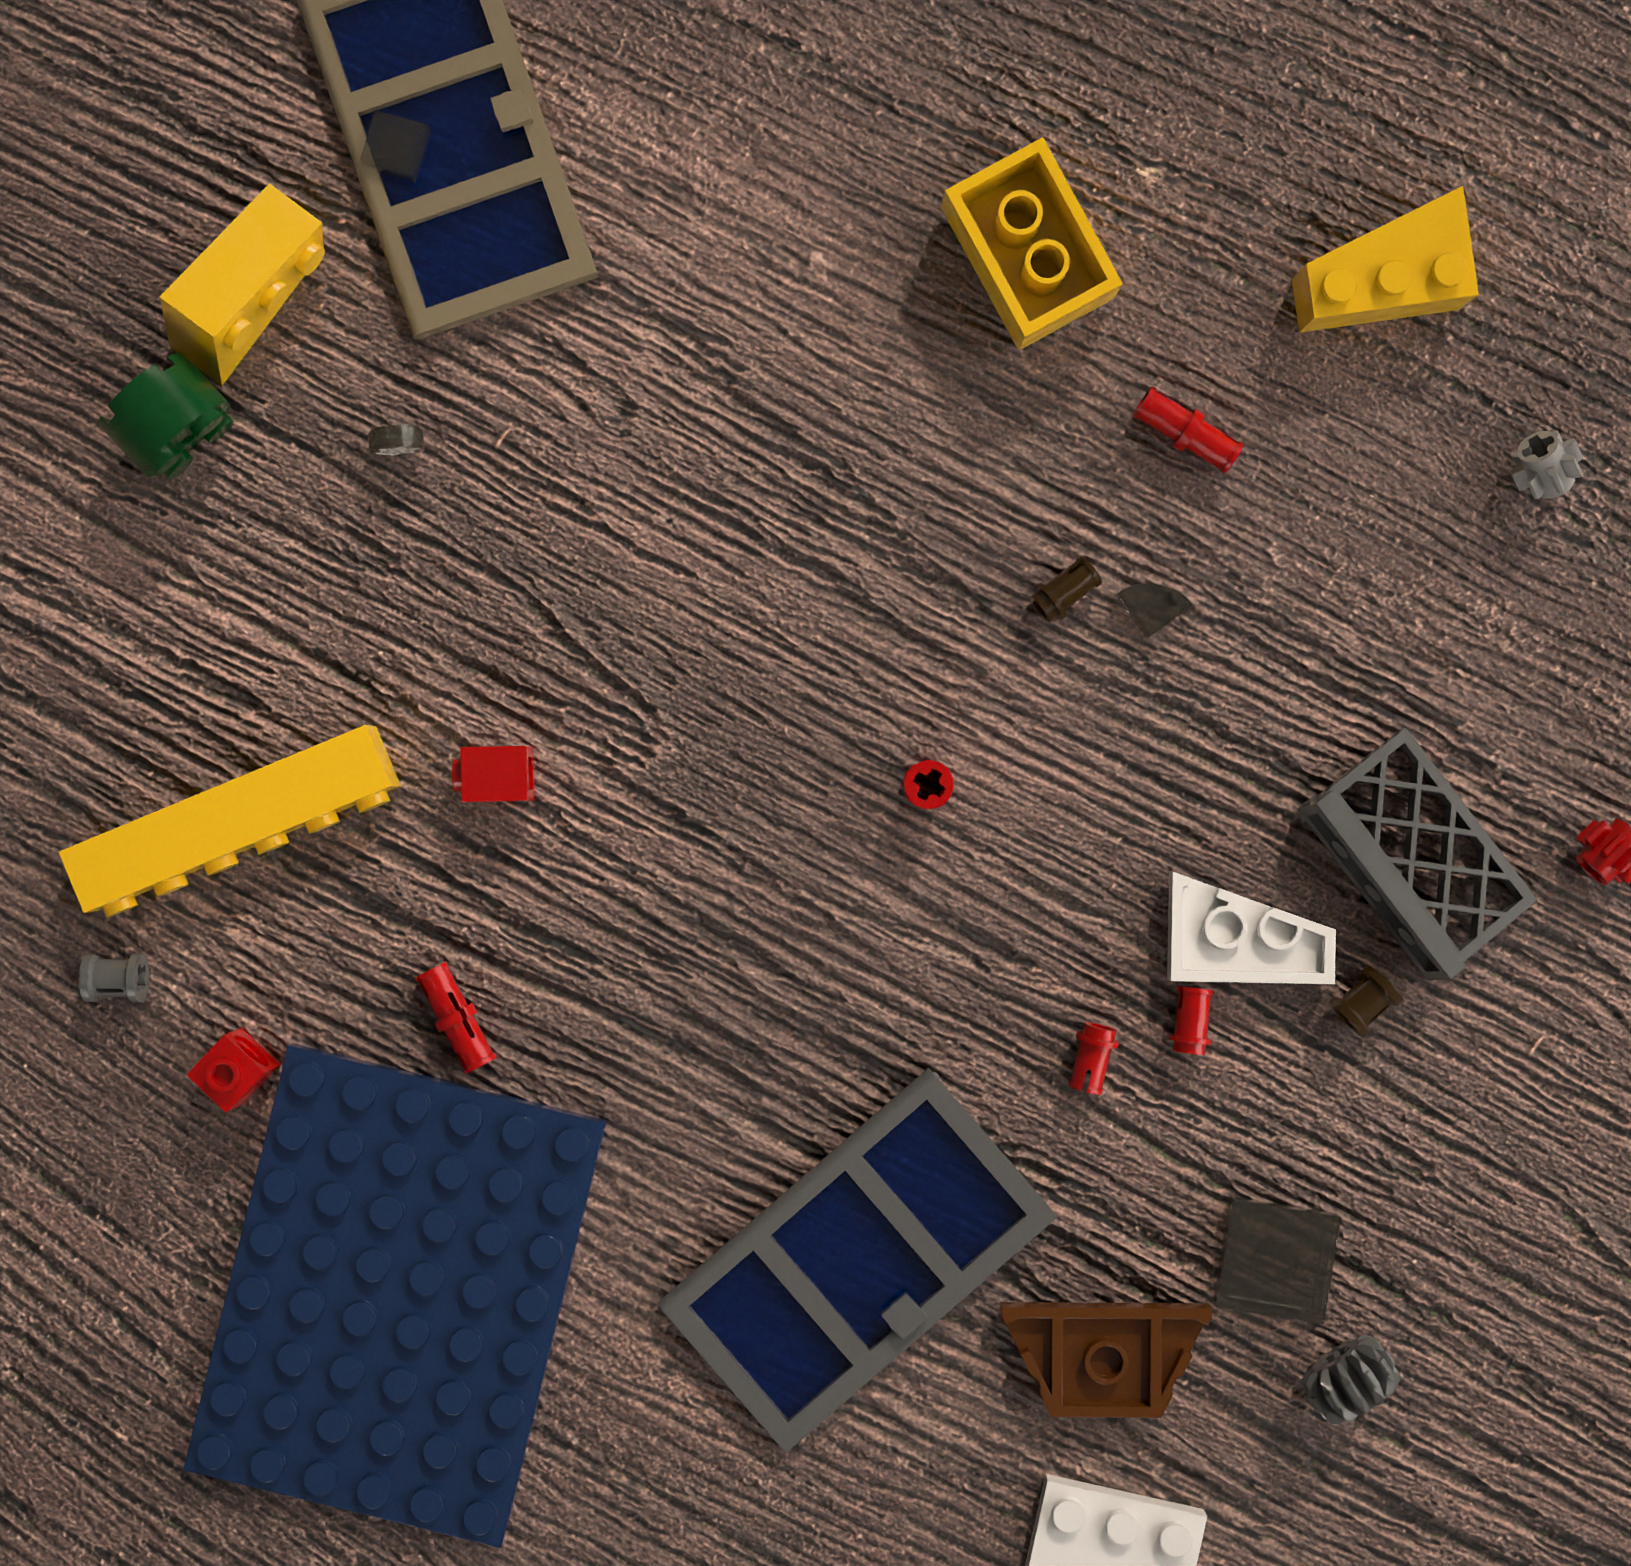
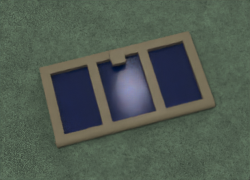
[297,0,599,339]

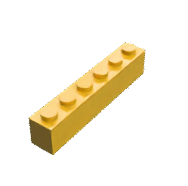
[59,725,401,918]

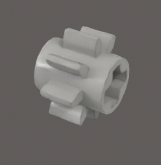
[1510,430,1583,499]

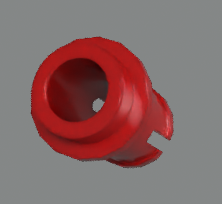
[1168,986,1213,1055]
[1068,1022,1119,1095]

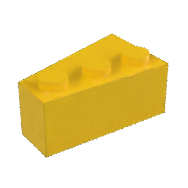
[160,183,325,386]
[1292,186,1479,333]

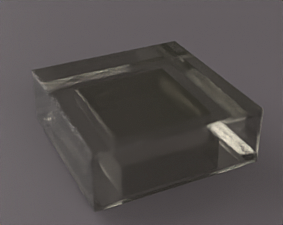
[359,110,431,183]

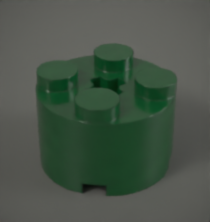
[98,352,234,479]

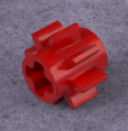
[1575,818,1631,886]

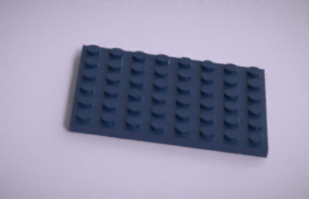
[183,1043,608,1548]

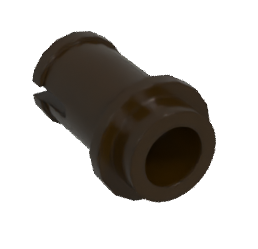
[1030,556,1102,623]

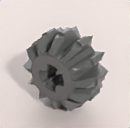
[1301,1335,1401,1424]

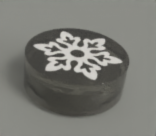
[368,425,425,456]

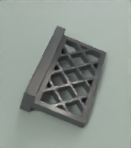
[1297,728,1537,981]

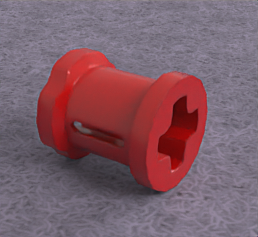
[902,760,954,809]

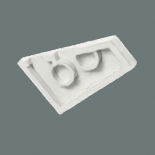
[1167,871,1336,984]
[1025,1474,1207,1566]

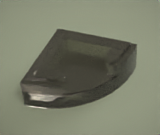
[1115,584,1193,638]

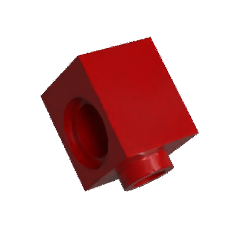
[452,746,535,802]
[186,1028,281,1113]

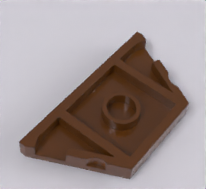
[1000,1302,1212,1418]

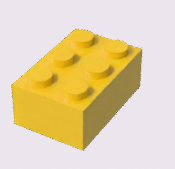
[941,137,1123,351]

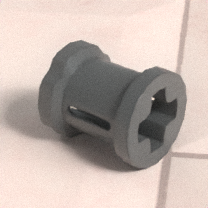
[79,953,149,1003]

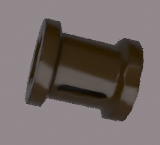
[1328,965,1403,1038]

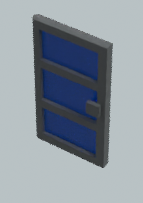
[658,1067,1057,1453]

